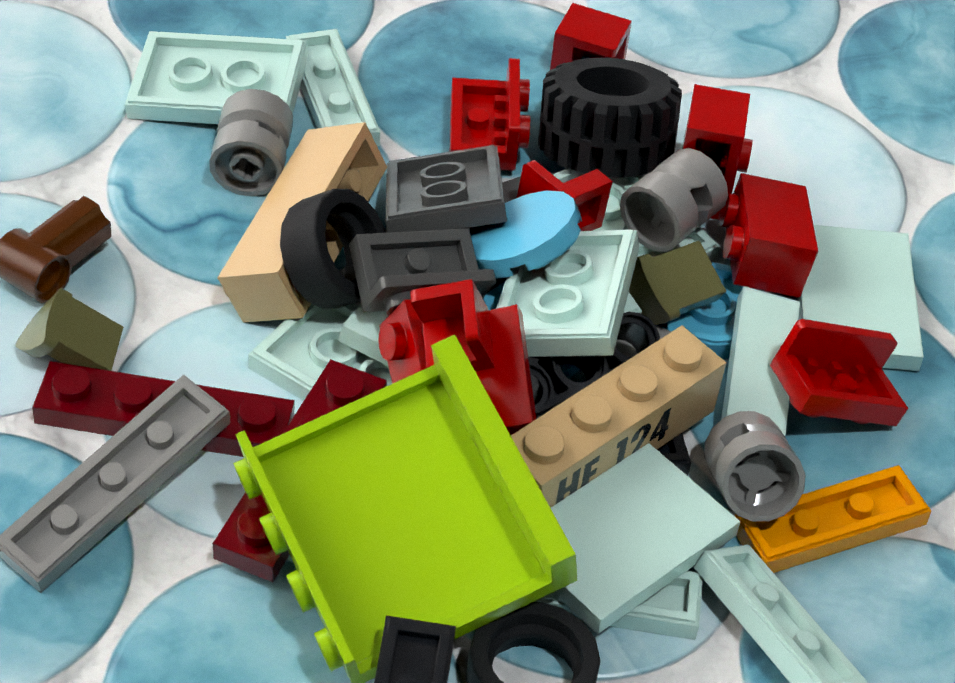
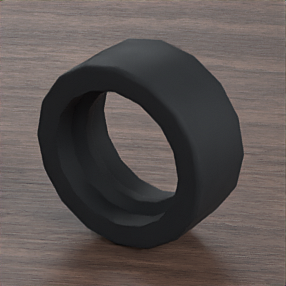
[280,189,386,309]
[466,602,601,683]

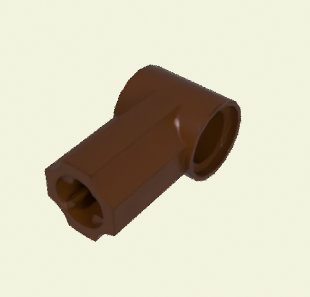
[0,196,112,303]

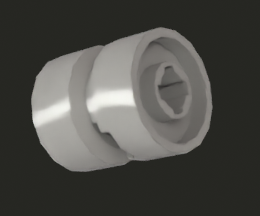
[210,89,293,196]
[620,148,728,252]
[704,411,806,522]

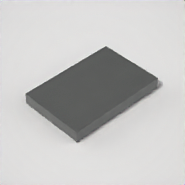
[385,145,507,233]

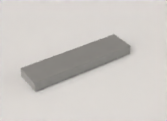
[0,375,230,593]

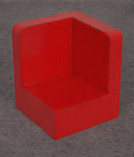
[550,3,632,70]
[517,160,613,231]
[410,279,495,371]

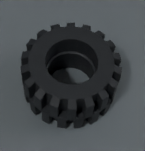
[538,58,682,178]

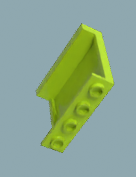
[233,335,578,683]

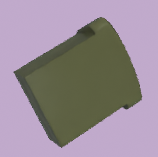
[629,240,726,325]
[15,288,124,371]

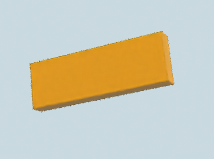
[735,465,931,573]

